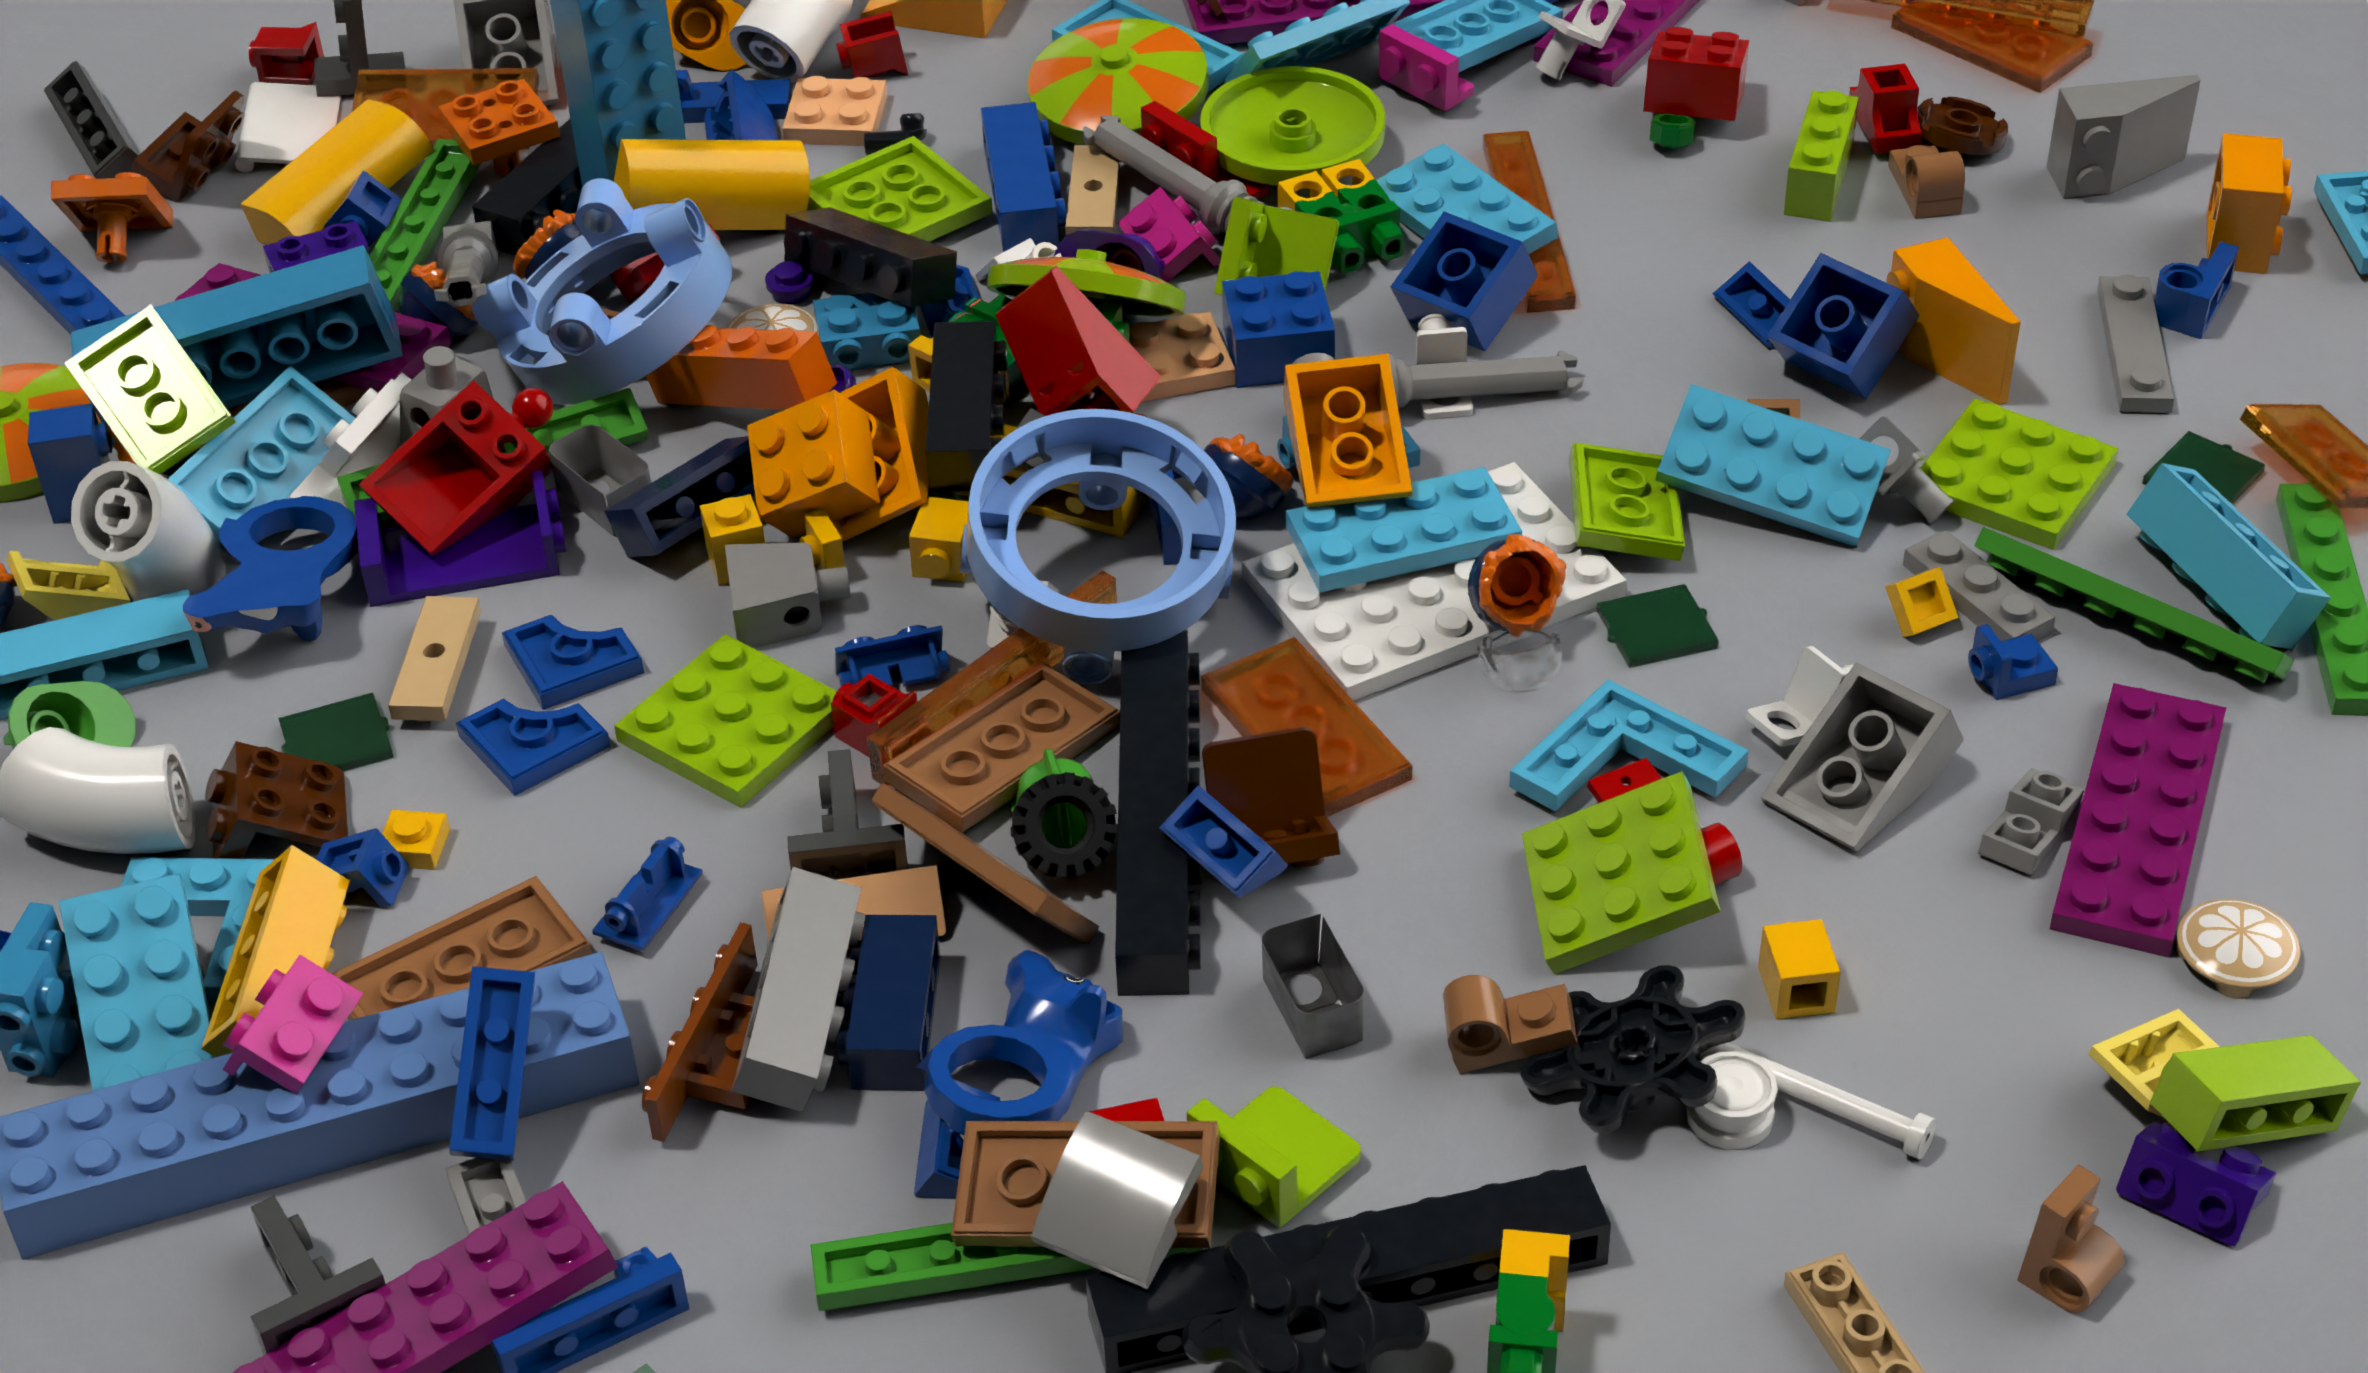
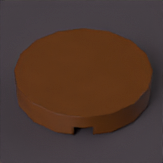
[1917,97,2008,155]

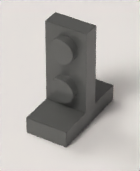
[313,0,408,97]
[787,749,908,880]
[250,1196,385,1355]

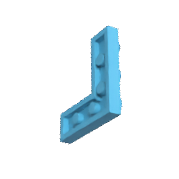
[2314,171,2368,274]
[1509,679,1749,811]
[121,857,275,1003]

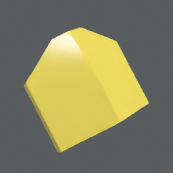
[7,551,130,621]
[2088,1009,2220,1118]

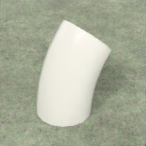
[729,0,853,83]
[71,461,226,602]
[0,727,196,854]

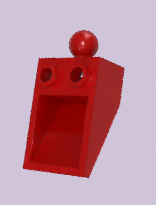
[995,266,1161,417]
[358,380,554,557]

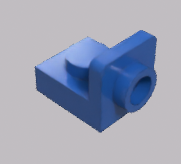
[324,170,402,247]
[1968,624,2058,700]
[316,828,409,908]

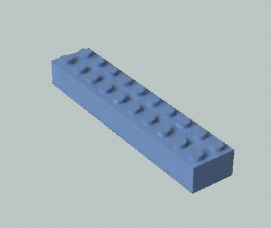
[0,951,640,1260]

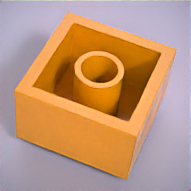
[2206,133,2292,274]
[747,390,880,538]

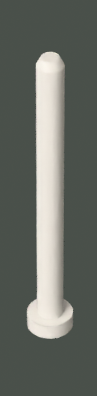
[1700,1043,1937,1159]

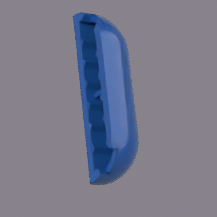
[704,69,778,140]

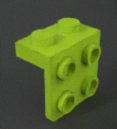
[1186,1086,1361,1229]

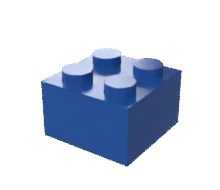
[1390,211,1538,351]
[1767,253,1920,400]
[1222,271,1335,388]

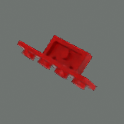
[1141,100,1269,199]

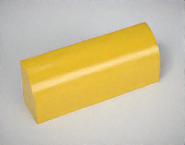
[240,99,434,245]
[614,139,810,230]

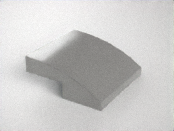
[1031,1111,1204,1289]

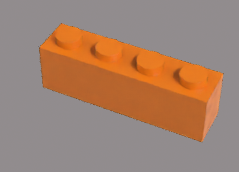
[646,325,837,410]

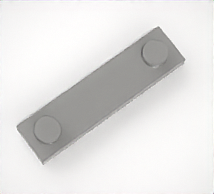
[2097,275,2174,413]

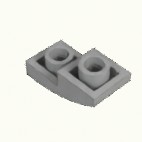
[1978,768,2085,876]

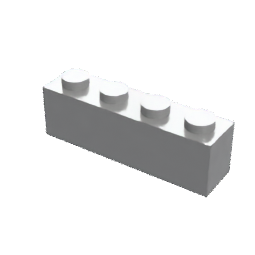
[731,867,865,1112]

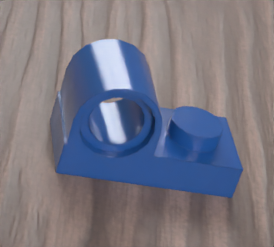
[2154,242,2239,339]

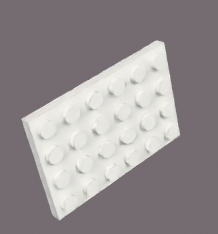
[1242,462,1627,704]

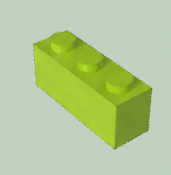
[1784,90,1859,222]
[2150,1035,2361,1152]

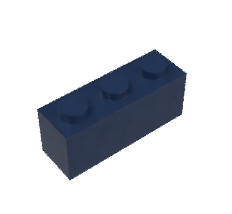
[604,436,755,557]
[837,915,941,1091]

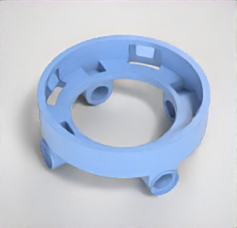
[471,178,732,405]
[960,409,1236,684]

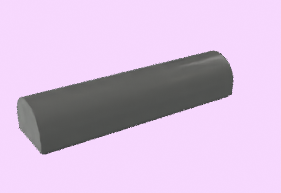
[44,61,139,179]

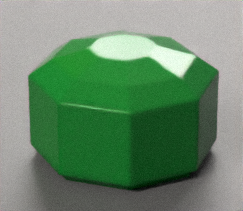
[1649,114,1696,149]

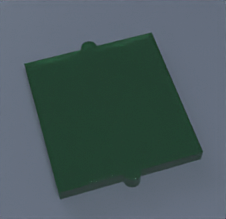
[2142,431,2266,504]
[1597,584,1719,668]
[278,692,394,772]

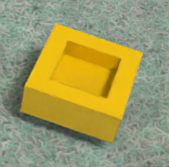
[800,508,845,570]
[1885,567,1959,637]
[382,810,450,870]

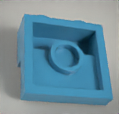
[813,293,920,370]
[0,902,79,1077]

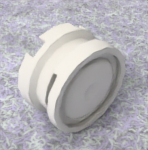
[1686,1051,1778,1150]

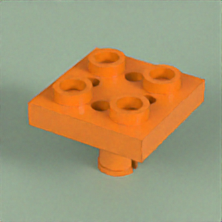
[438,78,560,176]
[51,172,173,263]

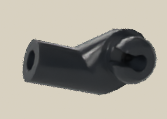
[864,113,927,155]

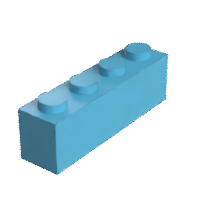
[2126,463,2331,650]
[0,589,209,719]

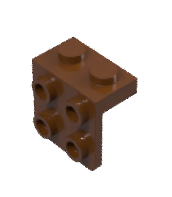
[130,90,245,202]
[1202,727,1340,867]
[205,741,348,859]

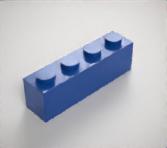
[981,102,1066,252]

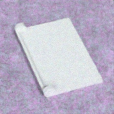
[235,82,341,173]

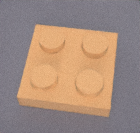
[782,76,887,146]
[1129,312,1236,402]

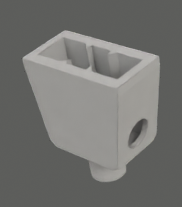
[400,346,494,446]
[725,542,851,648]

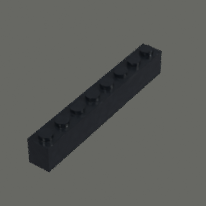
[1115,630,1201,996]
[1085,1165,1611,1373]

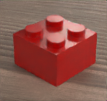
[1643,27,1750,121]

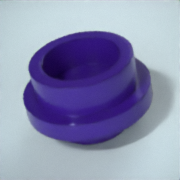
[765,261,814,304]

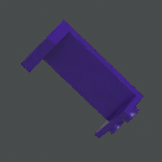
[354,470,567,607]

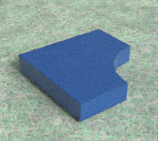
[502,615,644,710]
[456,698,610,796]

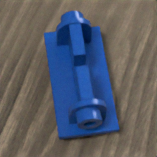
[835,625,950,687]
[592,836,703,951]

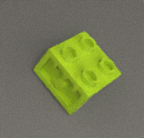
[1214,197,1339,296]

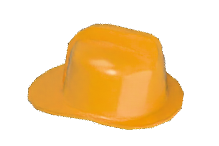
[666,0,747,71]

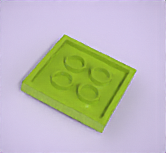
[807,136,993,242]
[1920,398,2119,550]
[614,634,837,808]
[1521,771,1721,974]

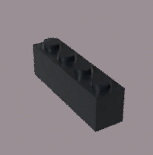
[472,119,582,256]
[784,207,957,307]
[925,321,1008,492]

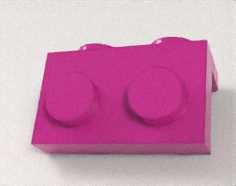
[1379,24,1474,112]
[1117,186,1221,282]
[223,955,363,1095]

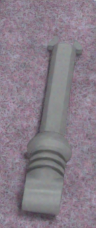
[1083,115,1294,235]
[434,221,498,307]
[1292,351,1584,409]

